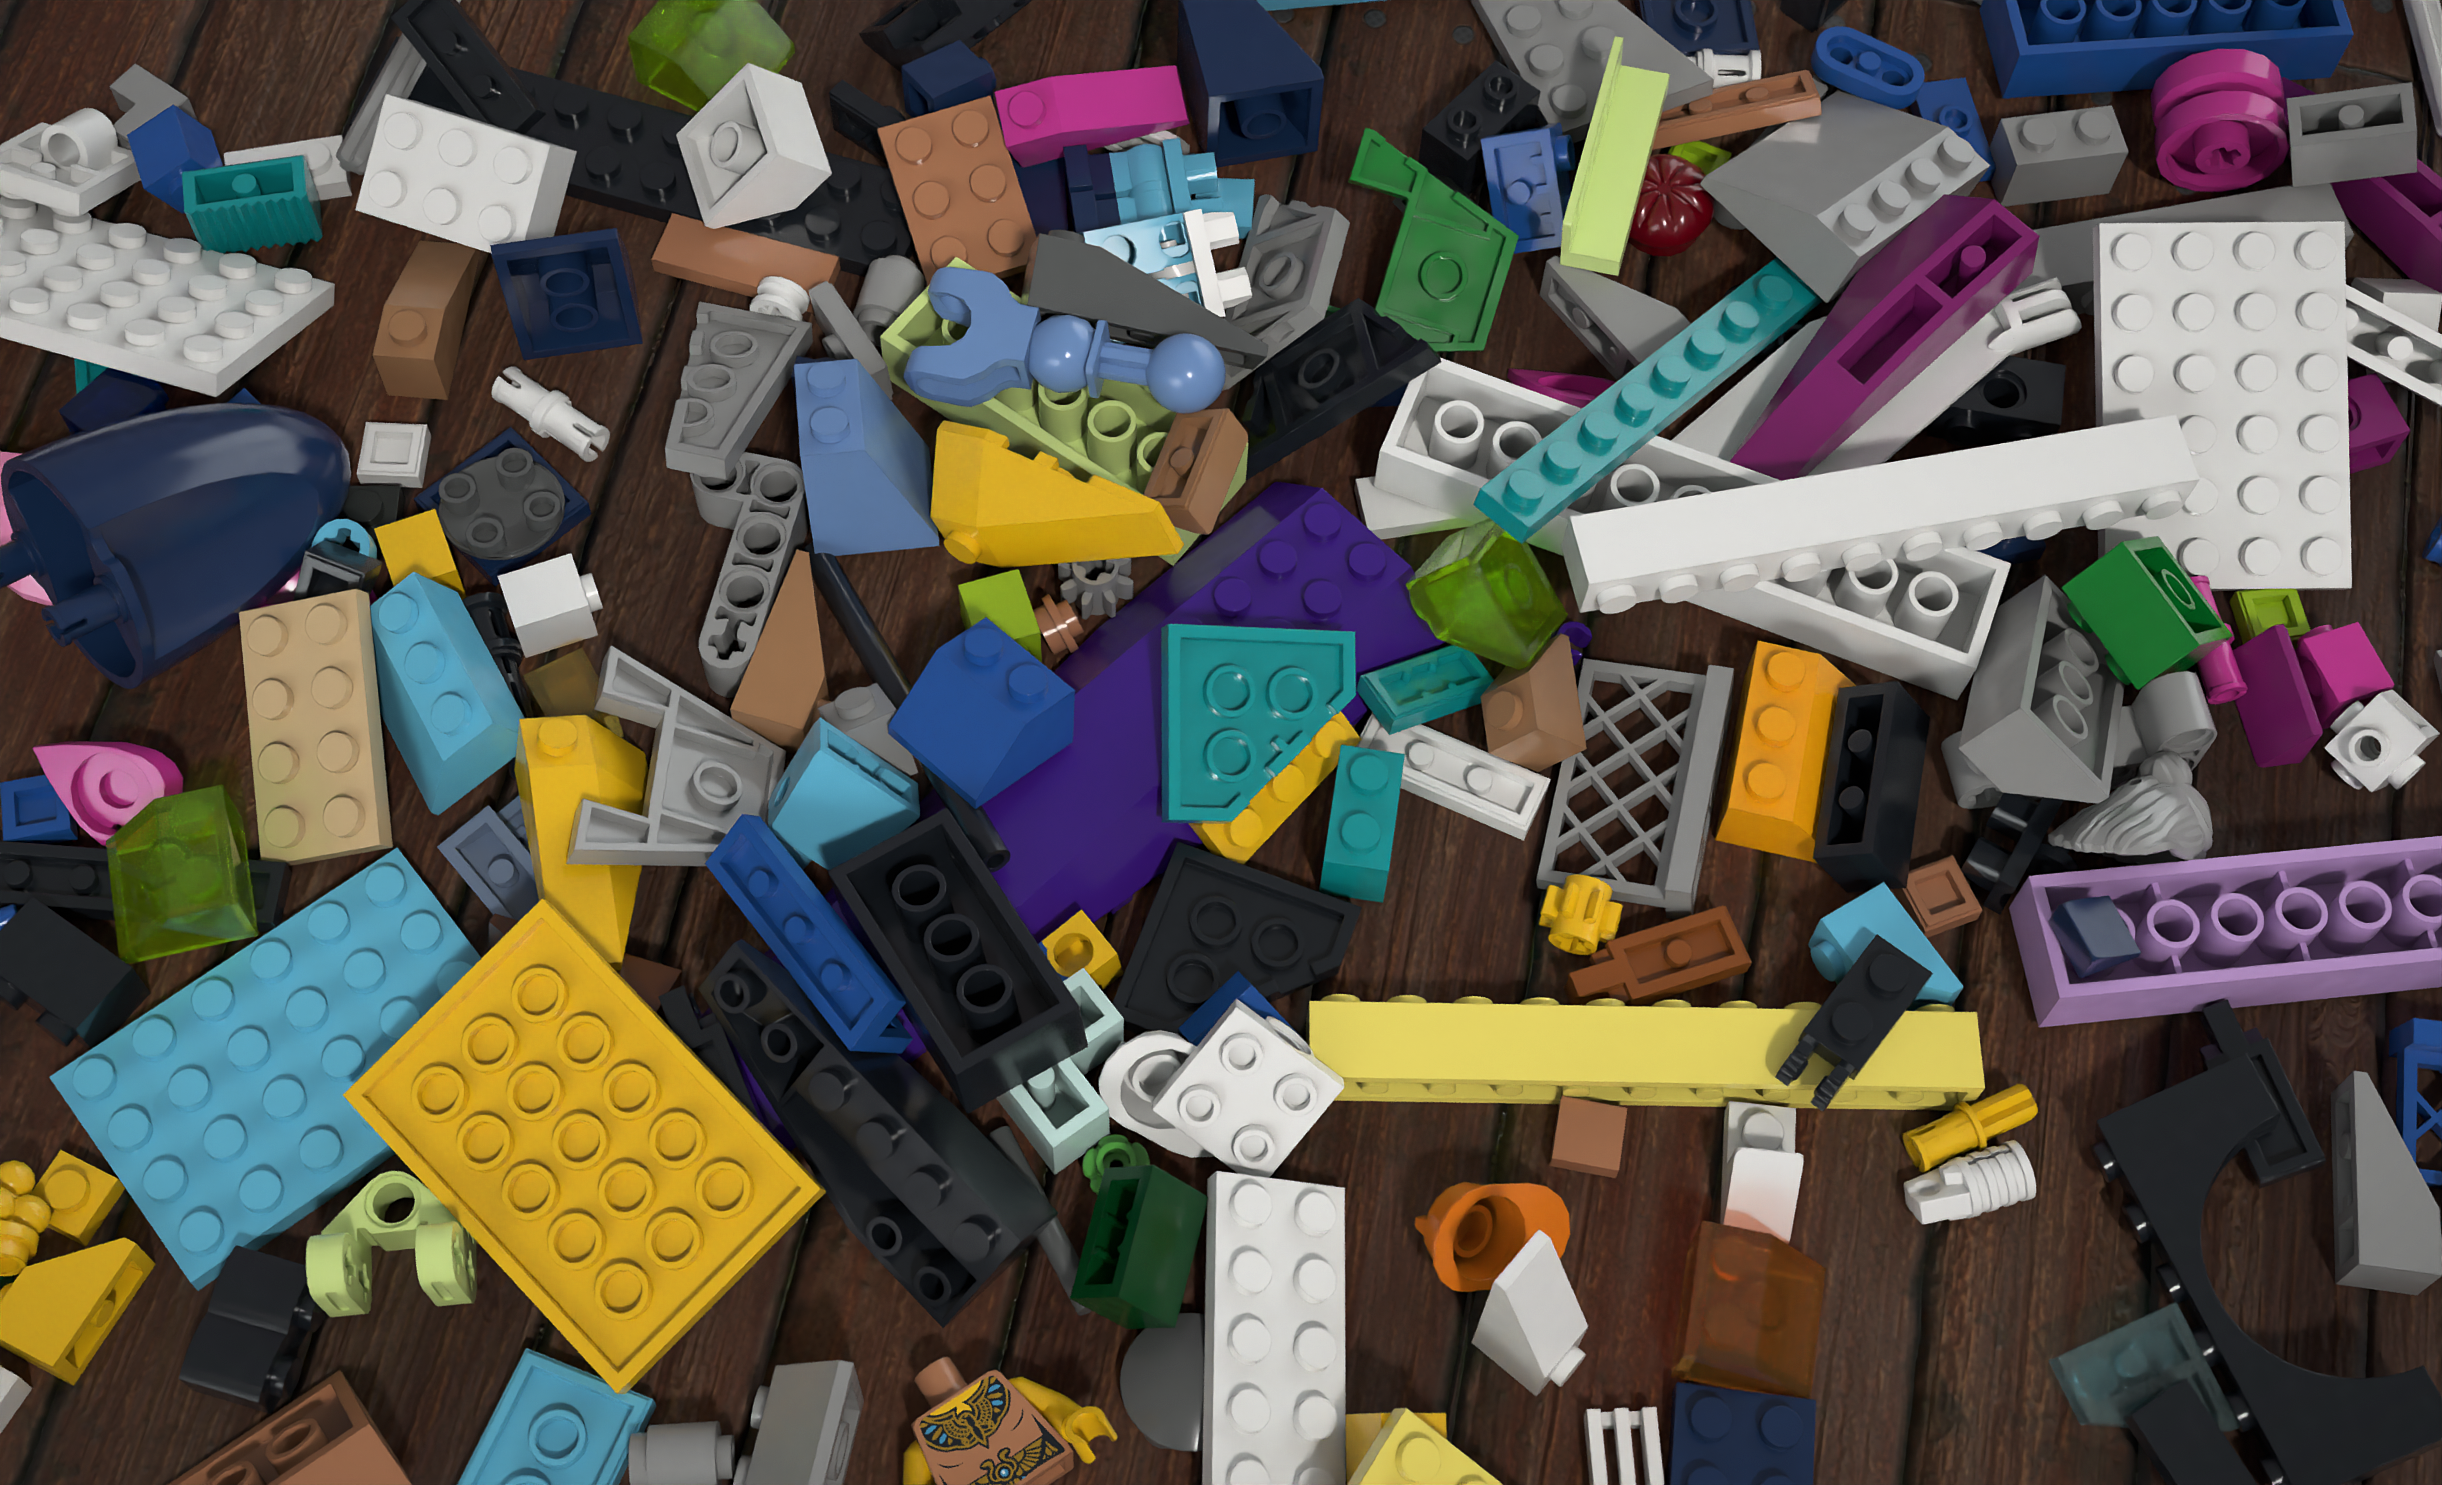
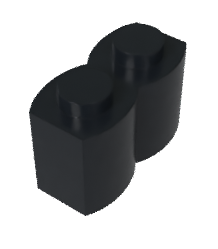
[179,1245,326,1414]

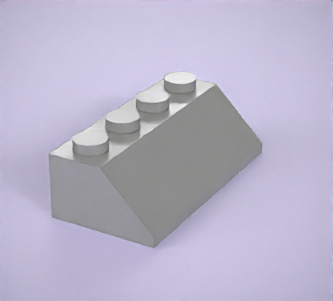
[1958,575,2125,804]
[733,1360,864,1485]

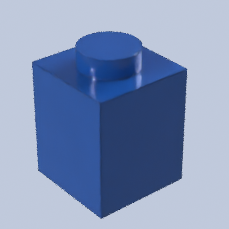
[127,104,223,214]

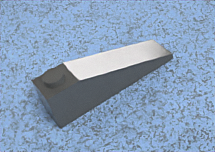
[1020,230,1269,370]

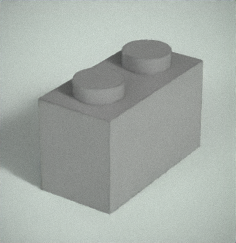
[2287,82,2417,187]
[1989,105,2129,207]

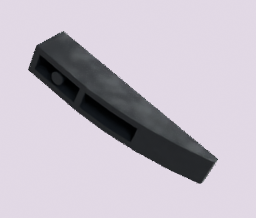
[698,939,1059,1328]

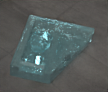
[2048,1302,2239,1433]

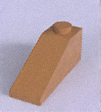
[373,240,480,400]
[730,549,832,755]

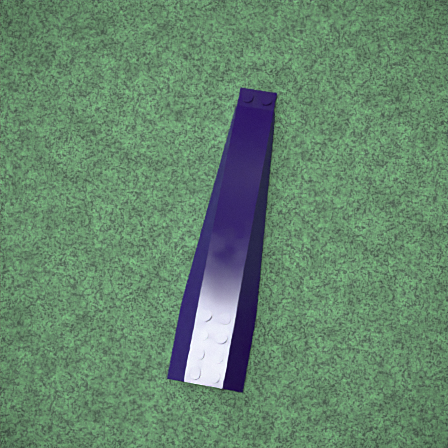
[702,482,1450,1152]

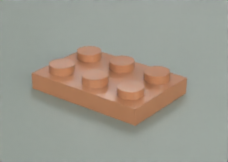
[877,96,1037,287]

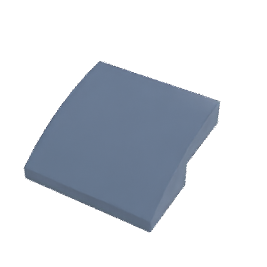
[437,796,539,921]

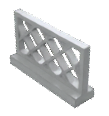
[1536,659,1734,919]

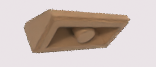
[1143,408,1248,535]

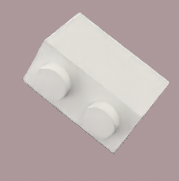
[676,63,832,229]

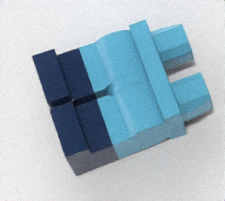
[1063,138,1225,233]

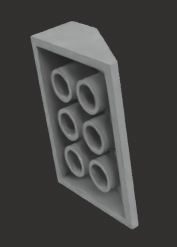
[1700,90,1991,303]

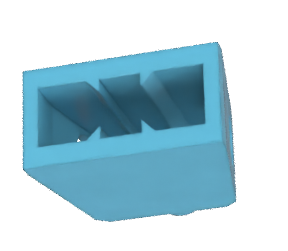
[768,717,920,871]

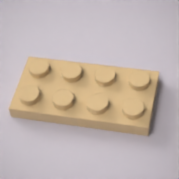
[239,589,393,866]

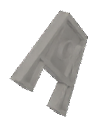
[566,646,786,866]

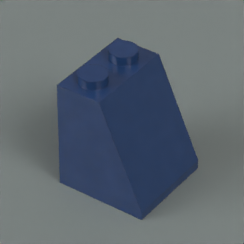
[1177,0,1324,167]

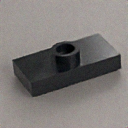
[829,80,906,165]

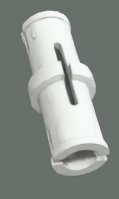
[491,366,610,462]

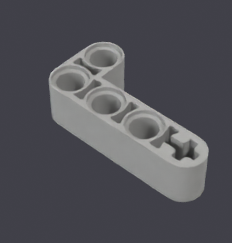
[690,452,810,698]
[1941,671,2217,809]

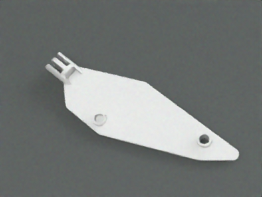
[1671,277,2082,477]

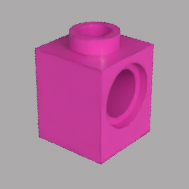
[2295,622,2395,730]

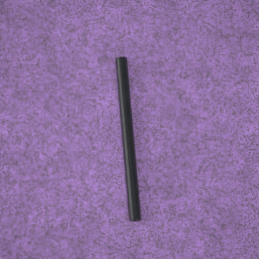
[803,542,1011,873]

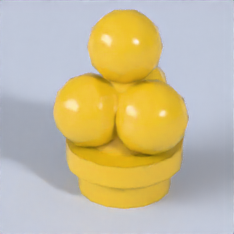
[0,1160,51,1277]

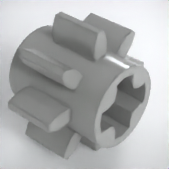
[1058,558,1134,620]

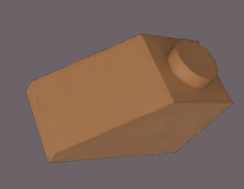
[1480,633,1587,772]

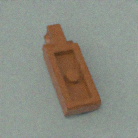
[1563,905,1752,1006]

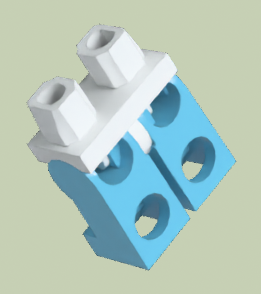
[1078,209,1252,344]

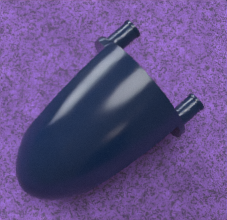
[0,403,351,689]

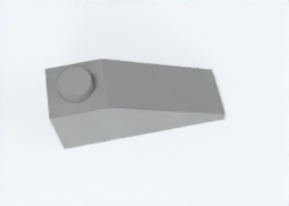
[1540,256,1691,381]
[2331,1071,2442,1295]

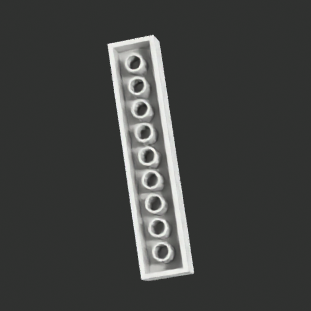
[1374,358,2011,700]

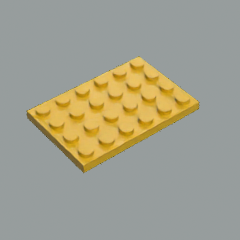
[343,899,827,1394]

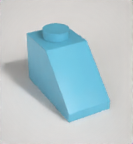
[1808,882,1964,1011]

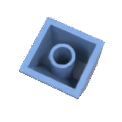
[794,359,939,556]

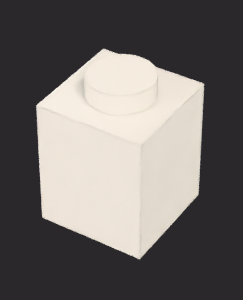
[498,553,603,658]

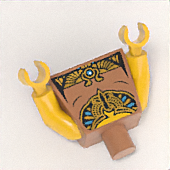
[903,1357,1118,1485]

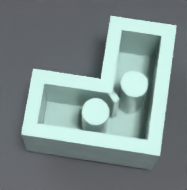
[996,968,1124,1174]

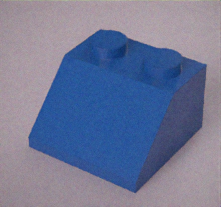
[888,617,1075,809]

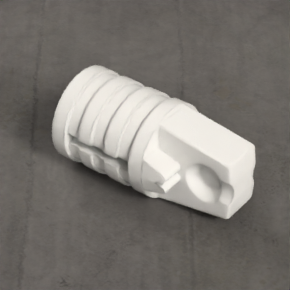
[1904,1140,2036,1224]

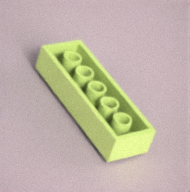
[880,257,1248,566]

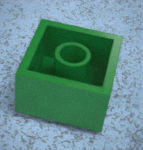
[2061,536,2233,690]

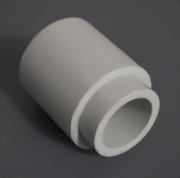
[853,255,926,347]
[629,1421,736,1485]

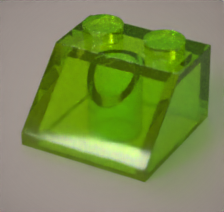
[628,0,795,112]
[1405,518,1568,670]
[106,784,258,964]

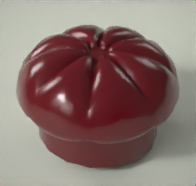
[1628,154,1716,256]

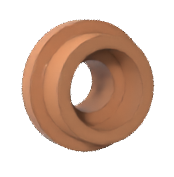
[1033,594,1084,655]

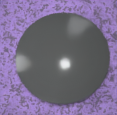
[438,448,565,560]
[1120,1313,1205,1452]

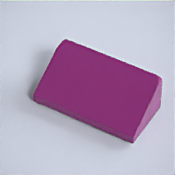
[2233,624,2323,768]

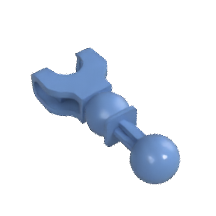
[903,267,1226,414]

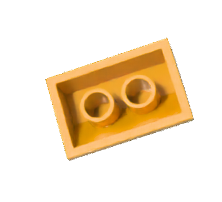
[1715,641,1856,863]

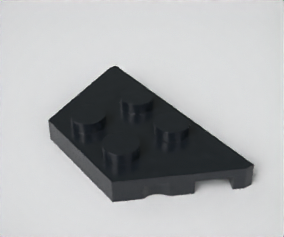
[1242,298,1441,481]

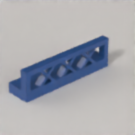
[705,814,913,1053]

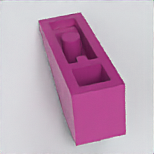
[995,65,1190,168]

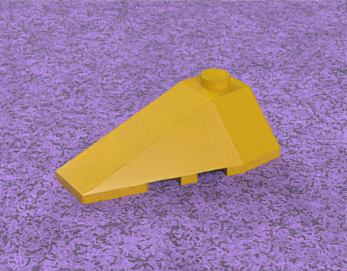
[930,420,1184,568]
[514,715,649,970]

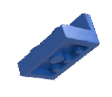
[1481,122,1576,254]

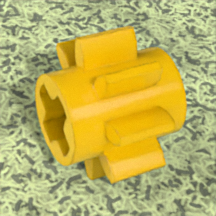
[1539,874,1623,955]

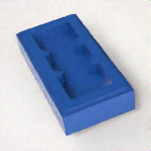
[1910,78,1996,182]

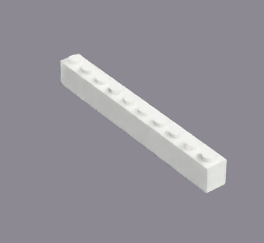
[1561,414,2200,614]

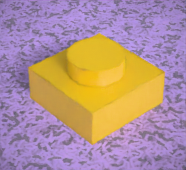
[30,1150,125,1246]

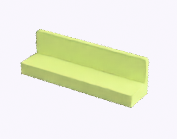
[1560,36,1670,276]

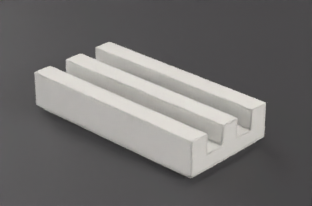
[1583,1407,1664,1485]

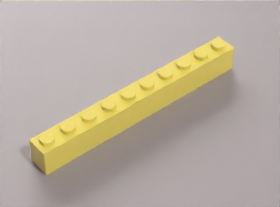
[1306,994,1985,1111]

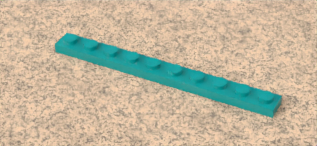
[1473,257,1824,544]

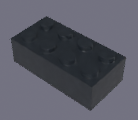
[828,808,1088,1114]

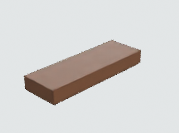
[1652,70,1822,150]
[651,213,840,313]

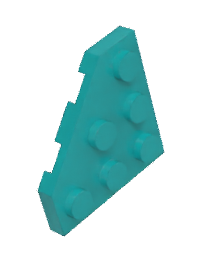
[1161,624,1356,824]

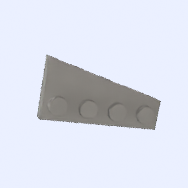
[665,301,813,480]

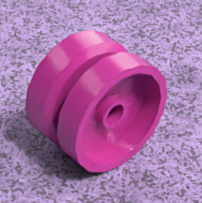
[2151,49,2289,192]

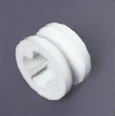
[750,276,810,321]

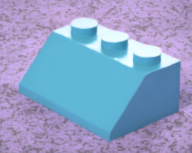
[370,572,525,816]

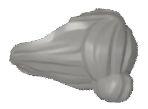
[2048,751,2213,866]

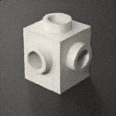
[2324,689,2440,792]

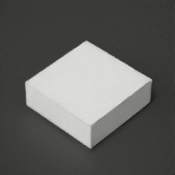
[357,422,431,488]

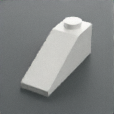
[1472,1229,1588,1397]

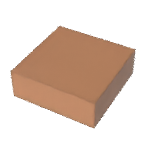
[1893,855,1983,938]
[1549,1096,1628,1178]

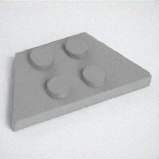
[1222,194,1350,391]

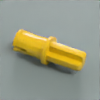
[1903,1084,2038,1173]

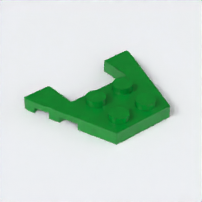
[1321,128,1519,353]

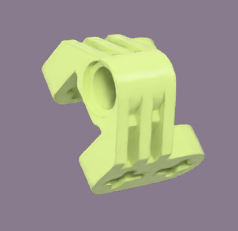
[306,1171,477,1317]

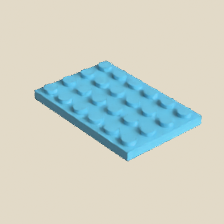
[49,848,481,1291]

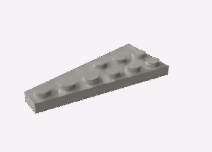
[1470,0,1714,143]

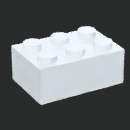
[355,94,577,253]

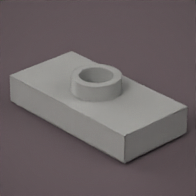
[808,281,893,400]

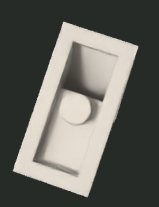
[1720,1101,1804,1245]

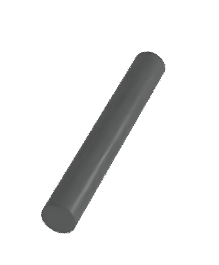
[986,1126,1092,1316]

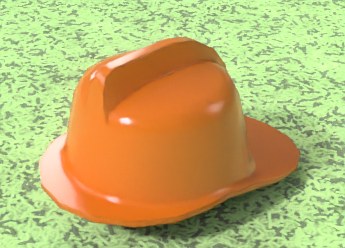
[1414,1182,1570,1292]

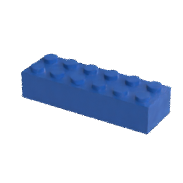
[1979,0,2354,99]

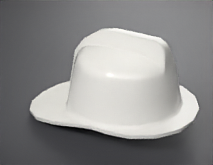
[1098,1030,1214,1158]

